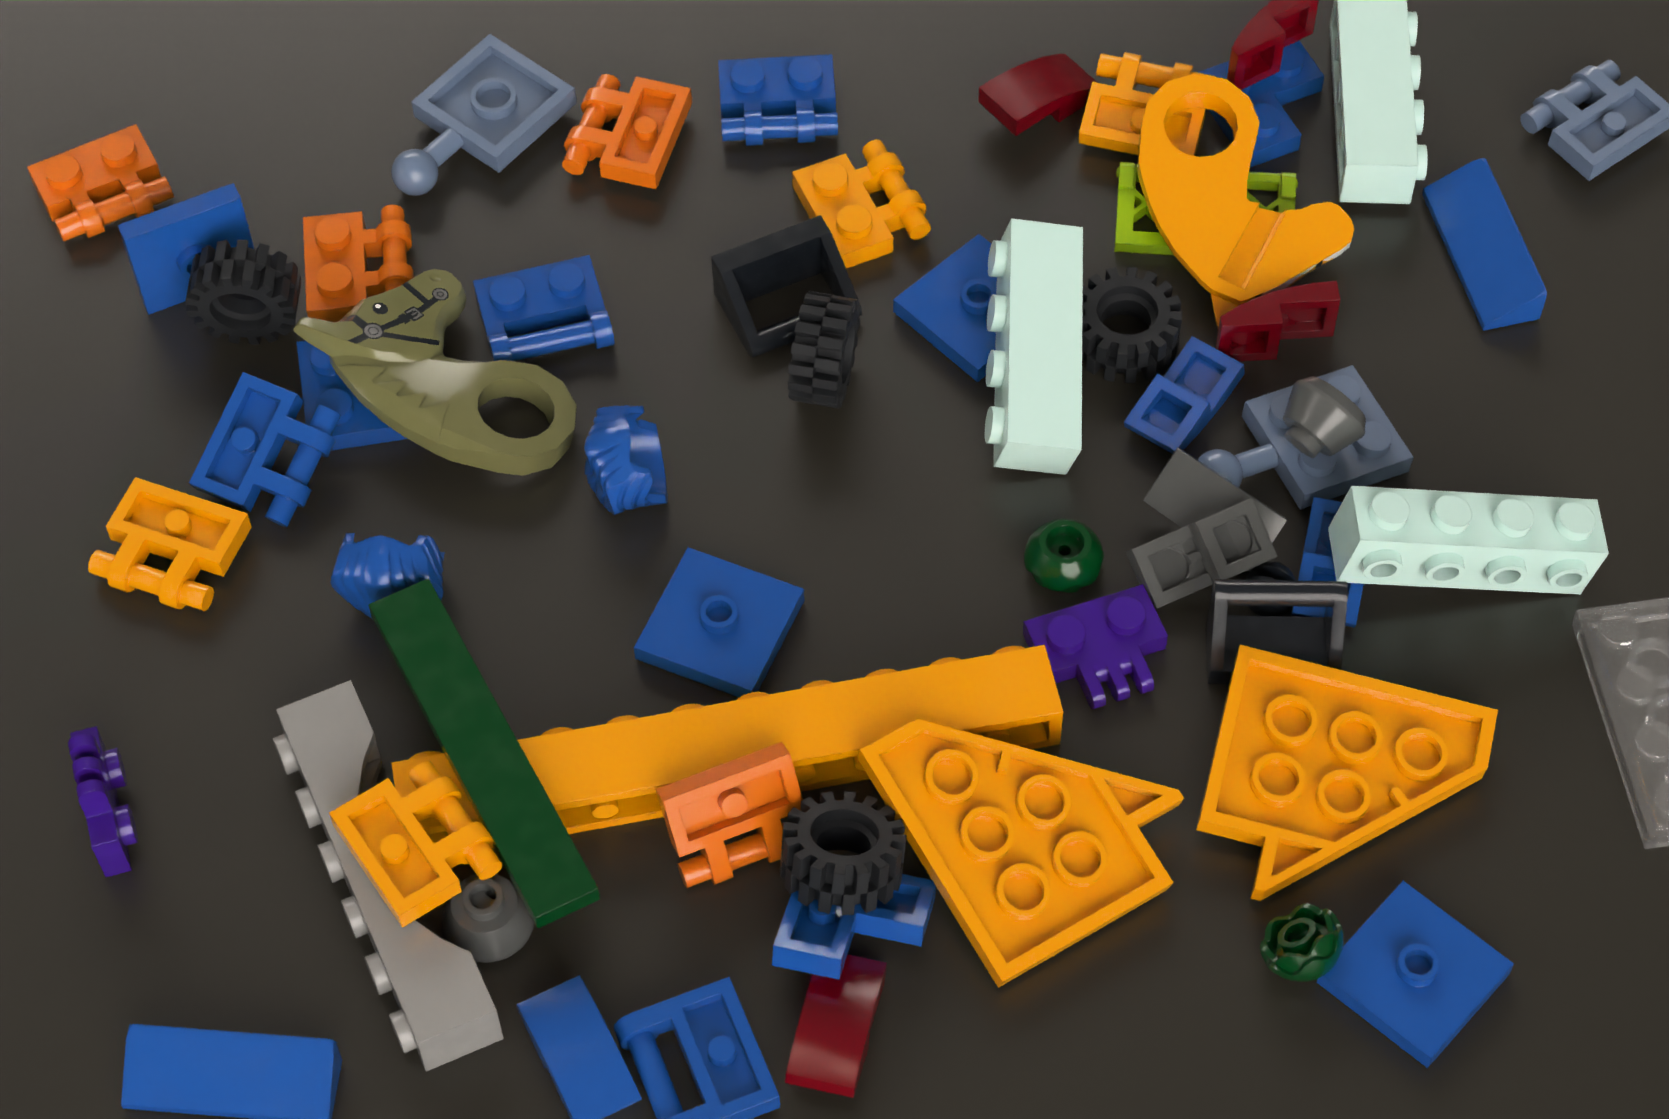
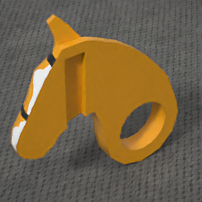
[1137,73,1354,329]

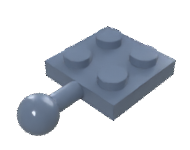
[391,34,577,196]
[1198,365,1414,510]

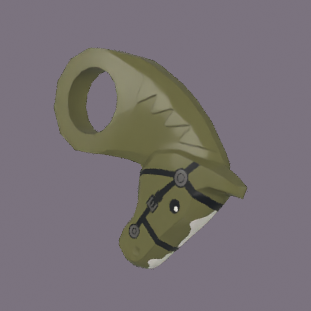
[293,269,577,476]

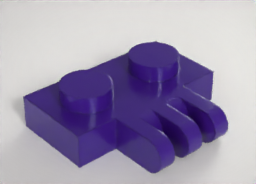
[1023,584,1168,709]
[68,726,138,877]

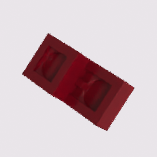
[1227,0,1319,90]
[978,53,1098,136]
[1215,280,1341,362]
[785,954,887,1098]

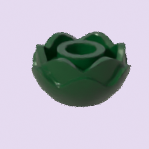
[1024,518,1104,593]
[1260,903,1344,982]

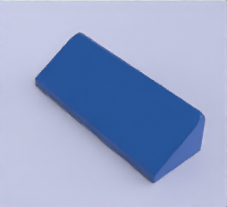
[1422,157,1547,331]
[121,1024,342,1119]

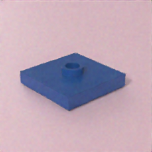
[118,183,255,315]
[893,234,997,382]
[634,547,805,697]
[1317,881,1514,1068]

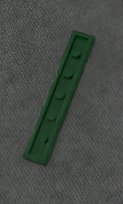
[368,578,600,929]

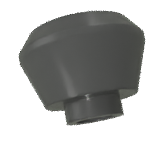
[1283,376,1366,458]
[442,874,534,963]

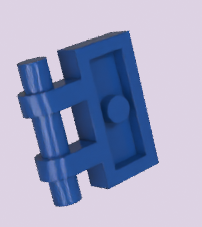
[718,54,838,146]
[189,372,341,527]

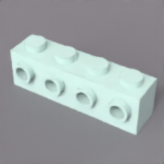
[1330,0,1428,204]
[985,218,1083,475]
[1328,486,1609,595]

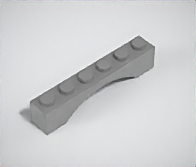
[272,680,504,1072]

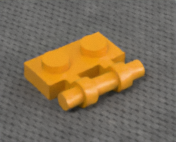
[1079,52,1215,156]
[792,139,931,269]
[88,477,252,611]
[329,761,503,928]

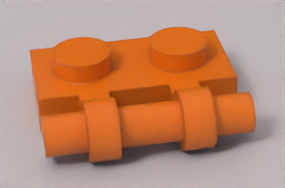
[562,74,692,190]
[27,124,174,242]
[303,204,414,322]
[656,742,803,888]

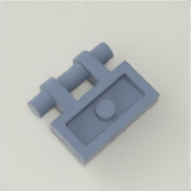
[1520,60,1669,181]

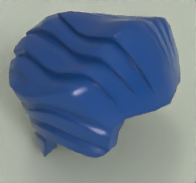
[584,405,668,515]
[330,533,445,619]

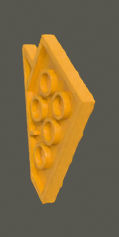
[1196,644,1498,901]
[857,718,1184,988]

